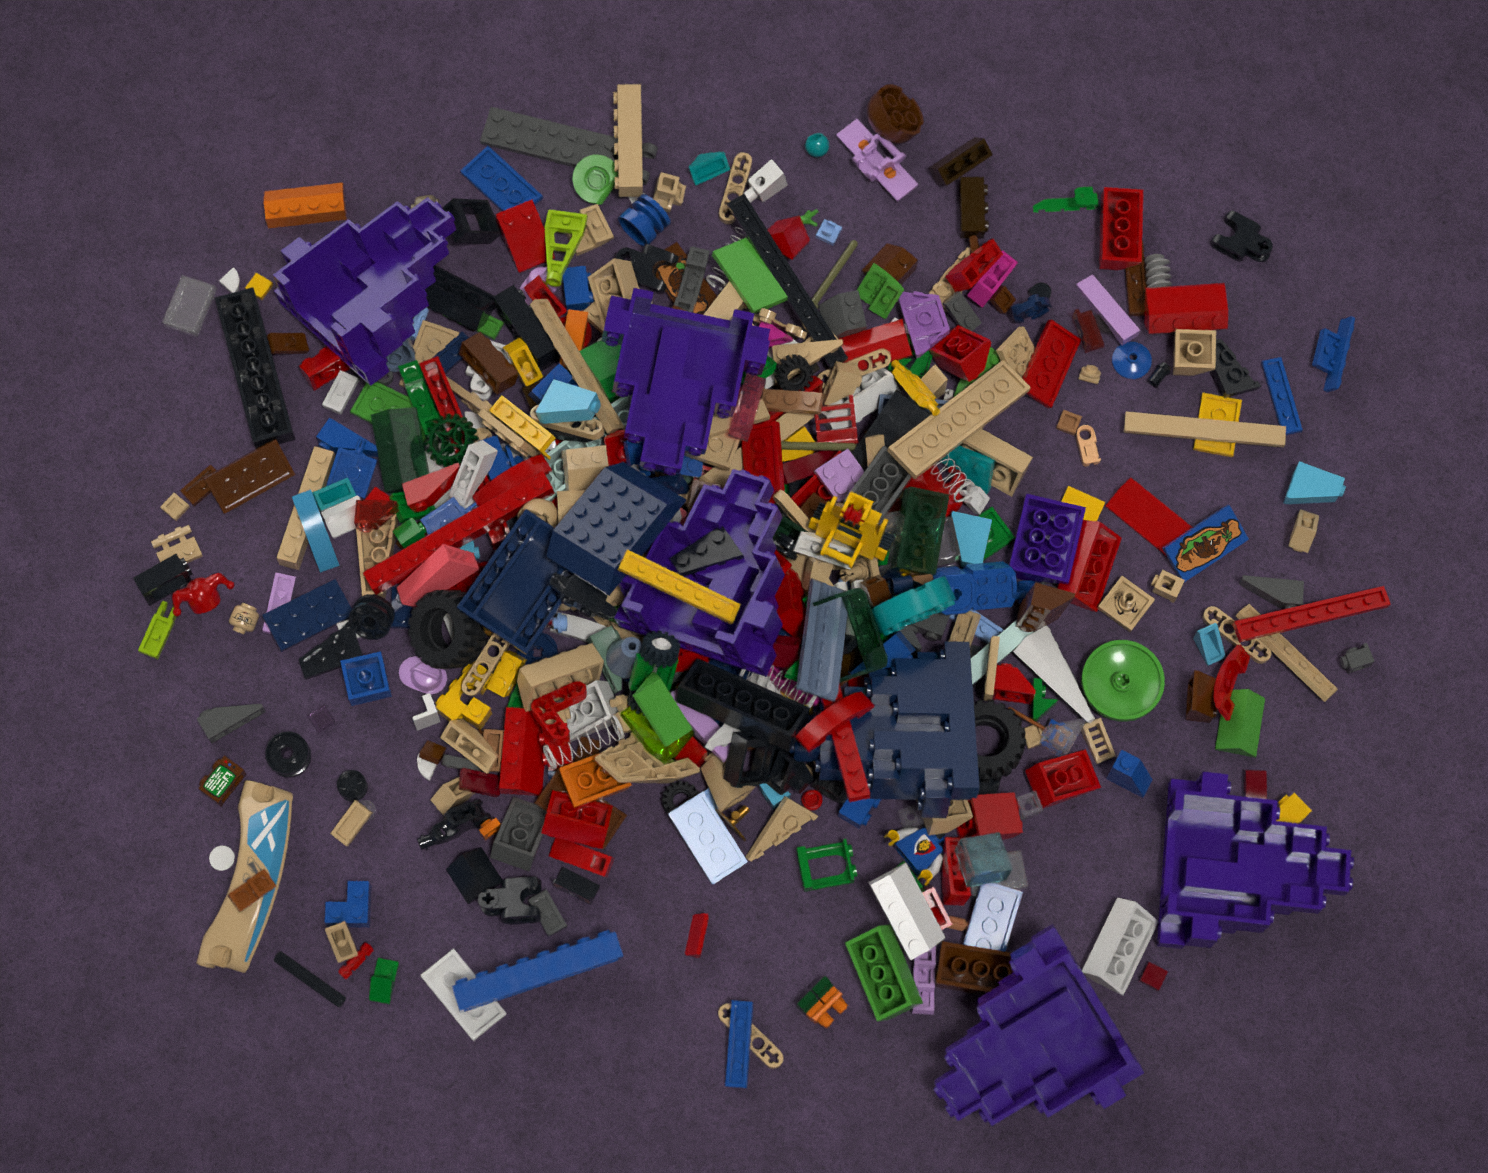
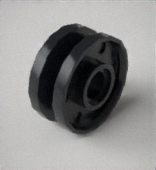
[348,594,395,640]
[265,731,311,778]

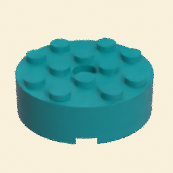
[870,576,956,636]

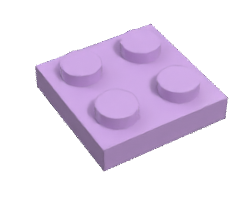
[814,449,865,503]

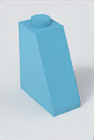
[536,379,601,424]
[1283,461,1346,504]
[951,511,992,569]

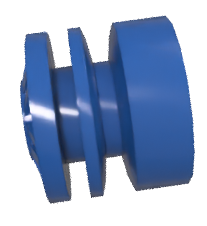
[618,194,671,247]

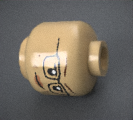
[229,603,259,635]

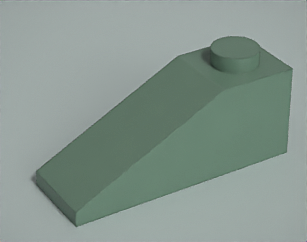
[586,626,622,694]

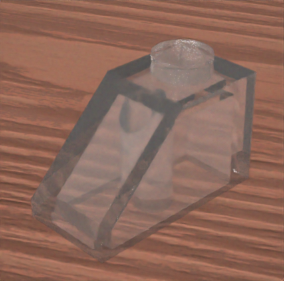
[1039,718,1086,757]

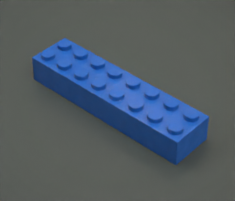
[452,930,623,1013]

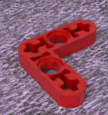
[531,681,587,746]

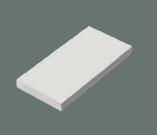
[420,949,507,1041]

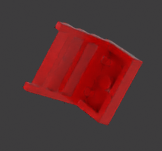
[814,394,858,444]

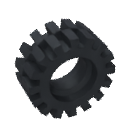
[774,354,814,391]
[812,773,848,804]
[662,781,699,815]

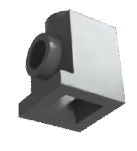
[1339,643,1375,674]

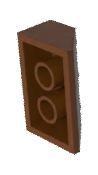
[1015,582,1075,632]

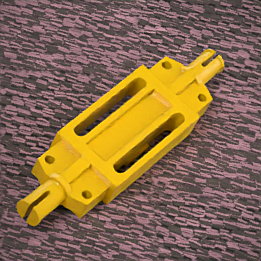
[891,360,940,416]

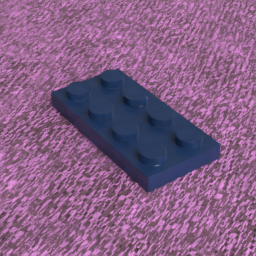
[262,579,352,652]

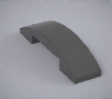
[674,246,710,313]

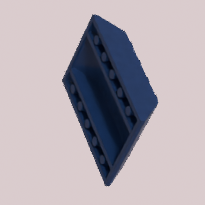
[546,462,686,596]
[456,509,574,655]

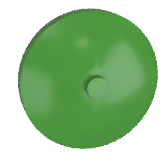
[1081,640,1165,722]

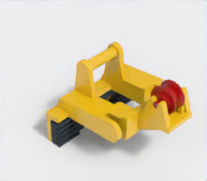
[808,491,895,569]

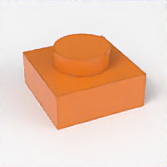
[479,818,501,841]

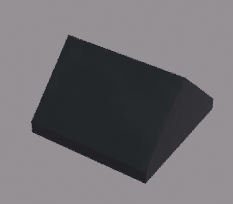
[446,847,503,905]

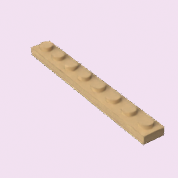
[530,299,625,434]

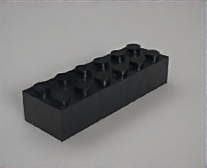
[677,658,810,752]

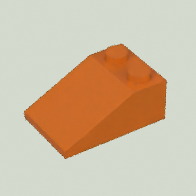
[559,752,632,807]

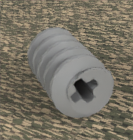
[1144,254,1172,288]

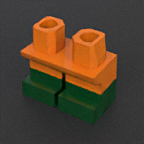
[796,976,848,1029]

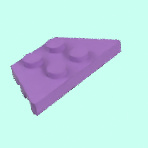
[898,291,950,358]

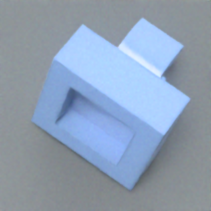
[816,219,842,246]

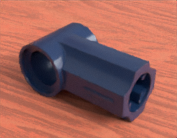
[883,569,914,596]

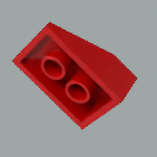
[496,200,555,273]
[1025,749,1101,809]

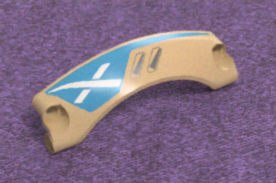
[196,781,293,973]

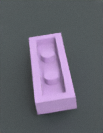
[262,573,296,634]

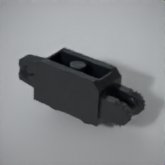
[547,572,617,620]

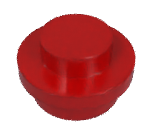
[802,790,823,811]

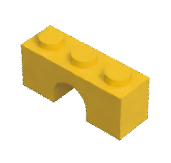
[435,660,493,722]

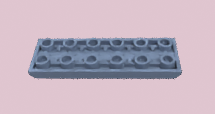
[796,578,850,702]

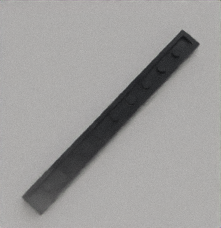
[727,194,848,369]

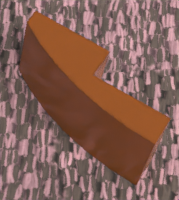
[228,869,276,913]

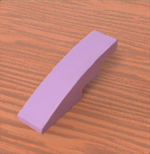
[912,945,936,1014]

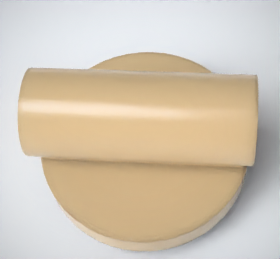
[1079,365,1101,384]

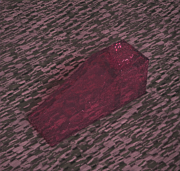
[728,373,766,442]

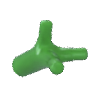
[800,209,818,227]

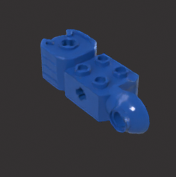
[929,561,1037,615]

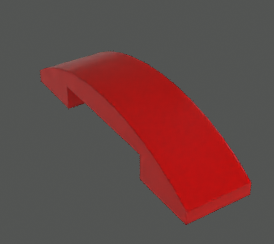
[473,454,552,507]
[1214,644,1250,721]
[796,691,875,752]

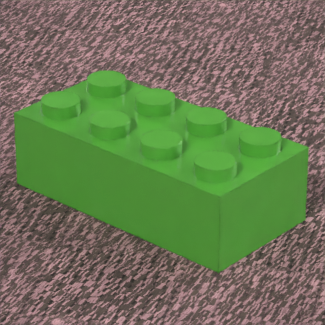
[845,925,923,1022]

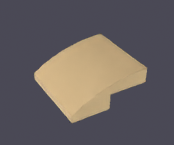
[565,204,614,256]

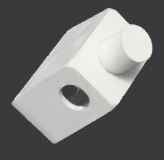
[743,159,787,203]

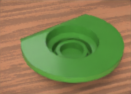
[572,155,619,205]

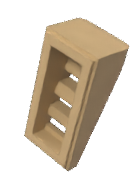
[1079,718,1116,764]

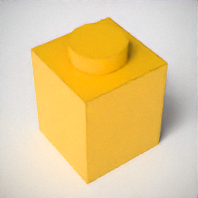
[462,697,492,730]

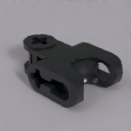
[1210,211,1273,262]
[616,244,679,294]
[428,800,492,845]
[478,877,542,925]

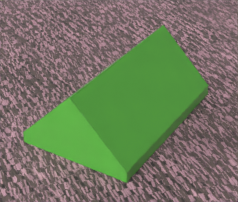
[633,672,693,747]
[1215,689,1265,758]

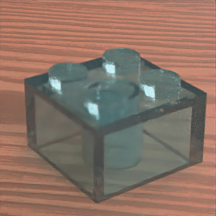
[955,832,1012,888]

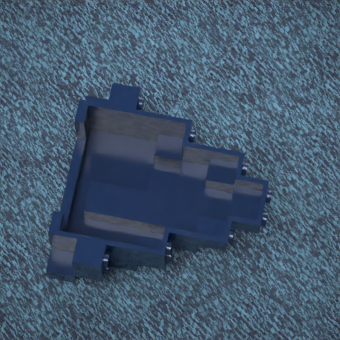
[789,641,980,818]

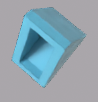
[1193,623,1226,666]

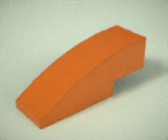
[560,309,588,370]

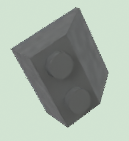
[819,290,867,339]

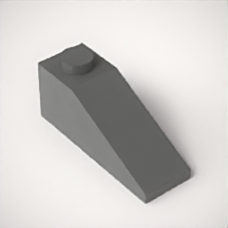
[1239,575,1304,609]
[197,704,266,744]

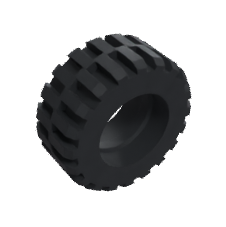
[408,590,487,669]
[974,699,1026,783]

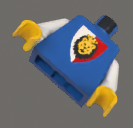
[884,827,946,886]

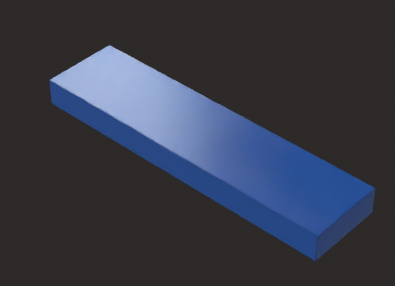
[1261,357,1303,435]
[725,1000,754,1088]

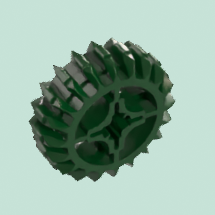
[424,414,479,467]

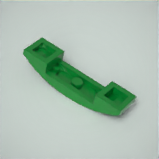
[398,360,446,439]

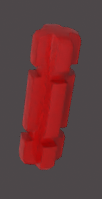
[338,942,374,979]

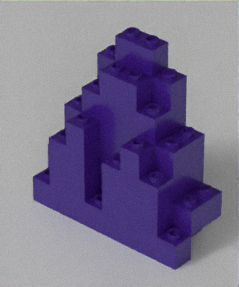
[273,197,456,386]
[602,288,770,475]
[614,469,785,677]
[1157,772,1354,949]
[934,924,1144,1126]

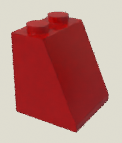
[956,792,1023,846]

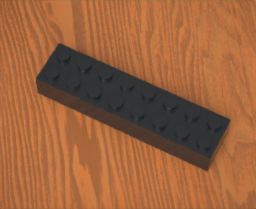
[215,287,296,449]

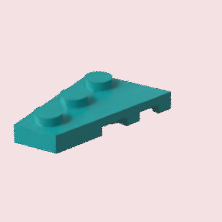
[940,445,995,494]

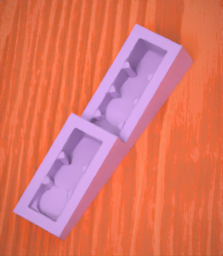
[1076,274,1140,346]
[670,688,731,763]

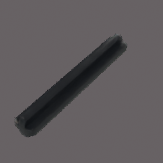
[274,951,346,1008]

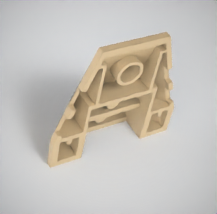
[595,726,700,783]

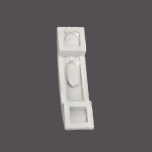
[550,612,608,643]

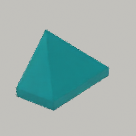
[688,152,730,186]
[312,478,356,512]

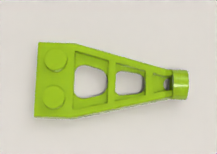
[545,209,588,287]

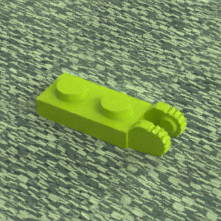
[138,601,177,659]

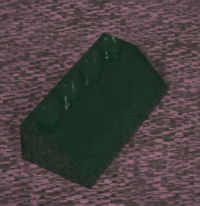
[371,407,430,494]
[890,486,949,575]

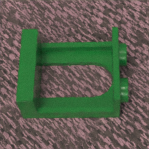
[796,839,857,892]

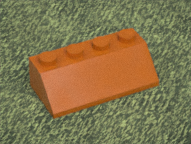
[264,183,347,229]

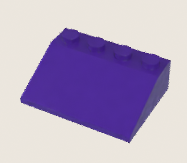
[1009,494,1086,584]

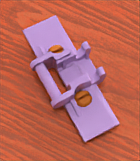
[836,119,918,202]

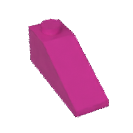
[967,251,1018,308]

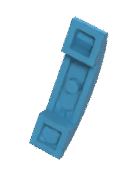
[292,489,340,573]

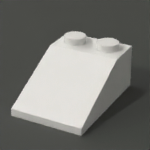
[557,680,618,742]

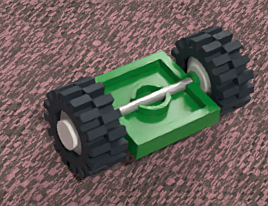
[628,630,681,716]

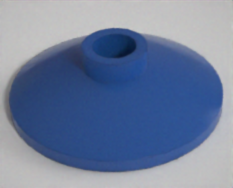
[1112,342,1152,379]

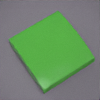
[857,263,904,319]

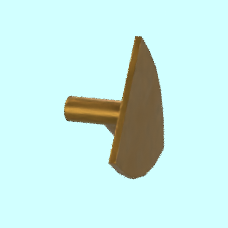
[715,805,750,842]

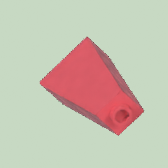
[397,544,479,607]

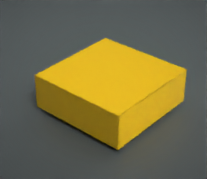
[245,273,273,300]

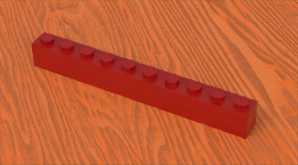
[419,356,510,550]
[363,470,555,595]

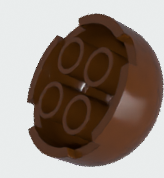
[867,84,924,144]

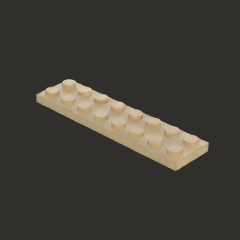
[887,360,1031,479]

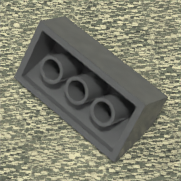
[843,446,913,525]

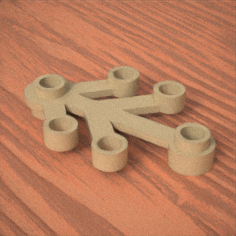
[753,308,807,340]

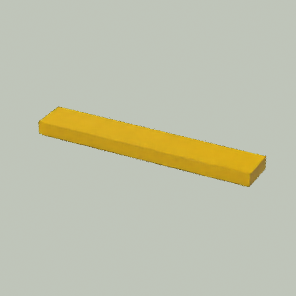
[618,550,741,624]

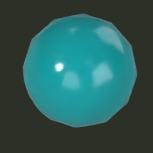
[805,133,830,158]

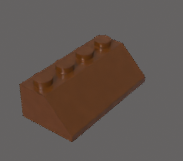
[935,941,1014,995]

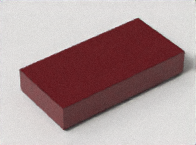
[459,768,500,798]

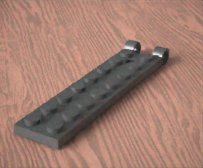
[480,107,658,185]

